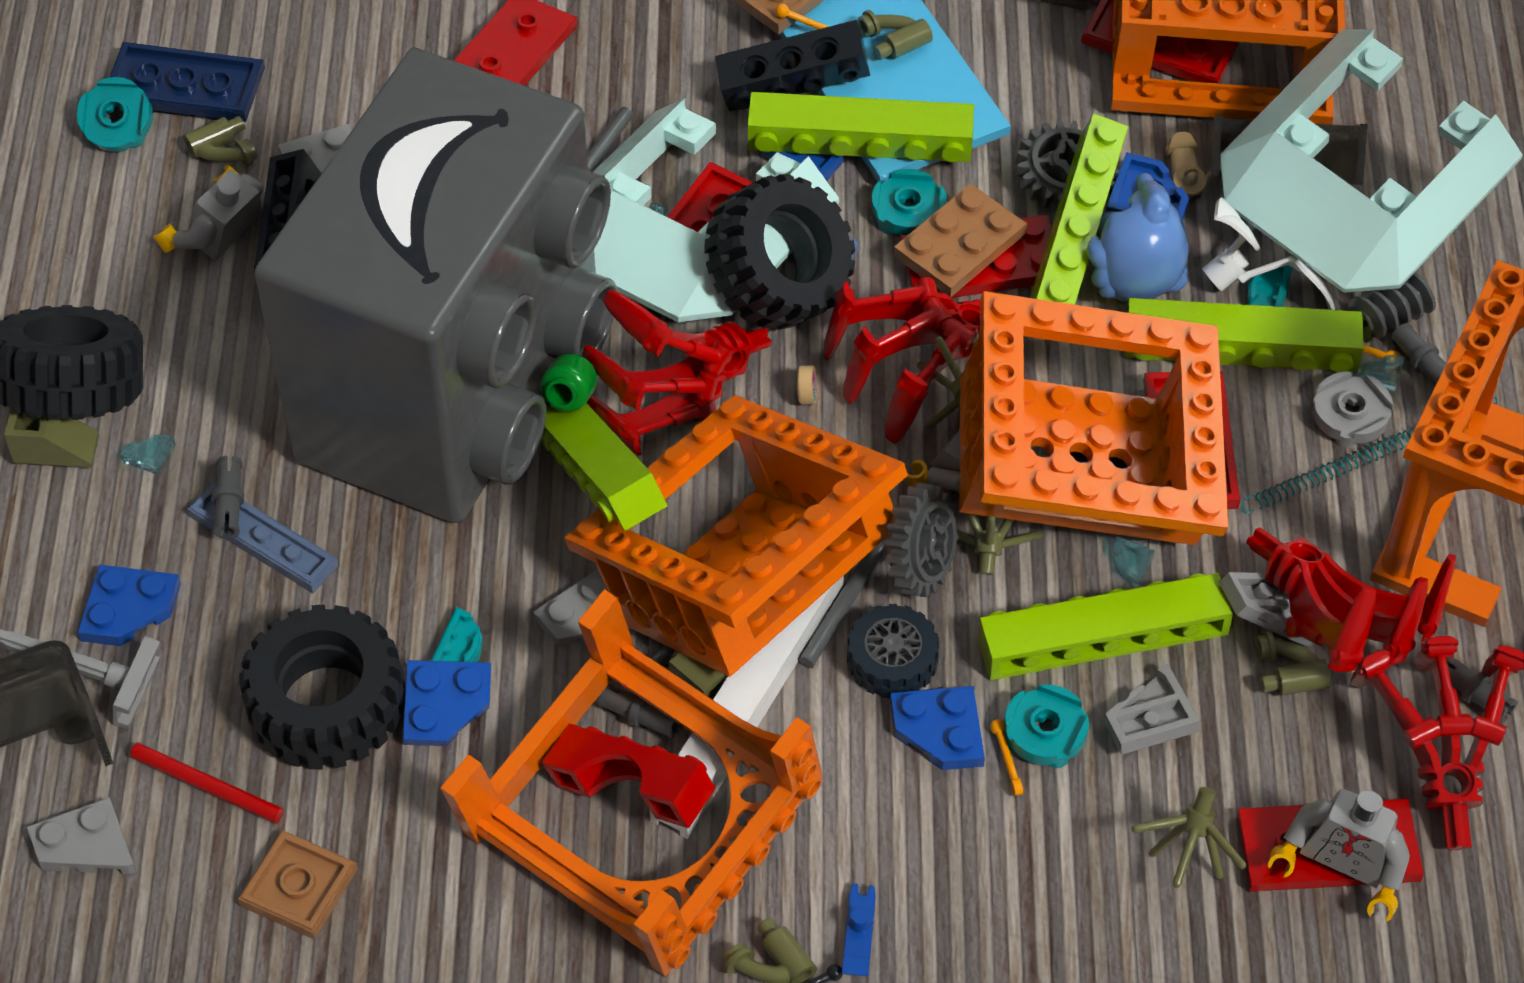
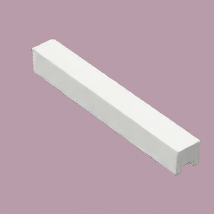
[649,576,844,839]

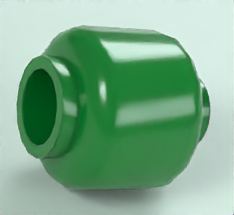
[540,353,597,412]

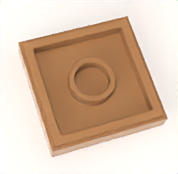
[238,830,358,940]

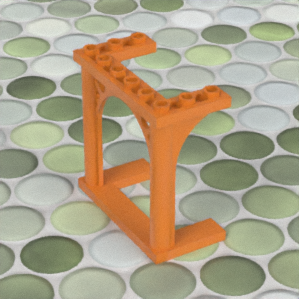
[1370,260,1524,627]
[440,589,823,977]

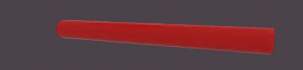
[130,742,284,824]

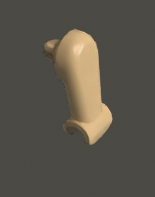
[1165,132,1206,197]

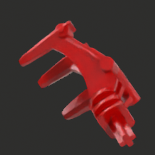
[823,277,980,444]
[582,290,772,456]
[1246,527,1456,672]
[1350,636,1524,850]

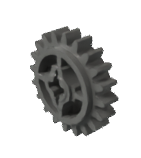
[1015,119,1119,211]
[885,483,959,597]

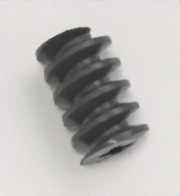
[1347,273,1436,343]

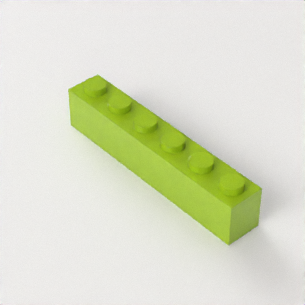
[748,92,974,162]
[1030,113,1128,305]
[1125,298,1364,372]
[541,403,668,531]
[978,573,1233,681]

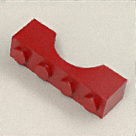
[542,723,716,828]

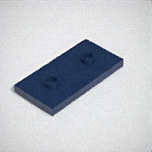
[110,42,265,122]

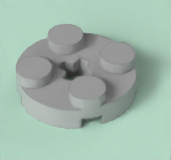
[1311,371,1392,448]

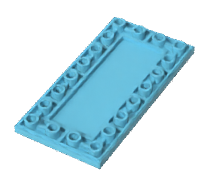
[779,0,1011,184]

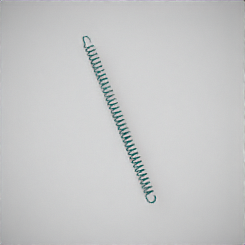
[1241,396,1498,513]

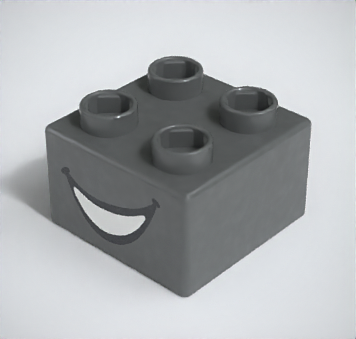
[255,47,617,523]

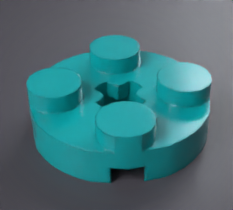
[77,77,153,152]
[871,169,947,235]
[1004,684,1089,768]

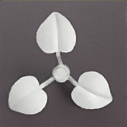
[1202,197,1335,310]

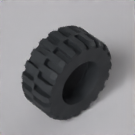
[704,174,855,329]
[0,305,143,420]
[239,605,405,770]

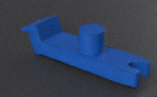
[842,884,876,976]

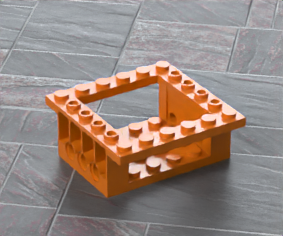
[1111,0,1345,127]
[959,291,1228,545]
[564,395,908,677]

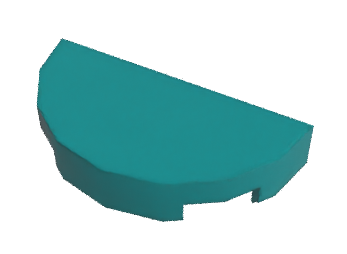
[1247,265,1293,307]
[431,606,483,662]

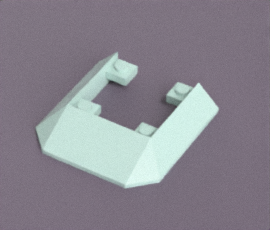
[1220,29,1523,293]
[593,98,839,322]

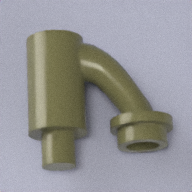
[857,10,933,60]
[183,116,257,166]
[1255,630,1331,696]
[722,918,817,983]

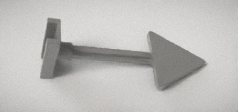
[0,629,160,730]

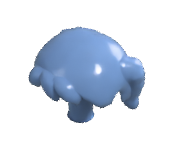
[1088,173,1189,303]

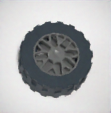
[847,604,939,698]

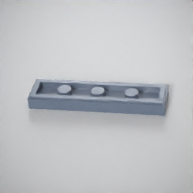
[187,482,339,593]

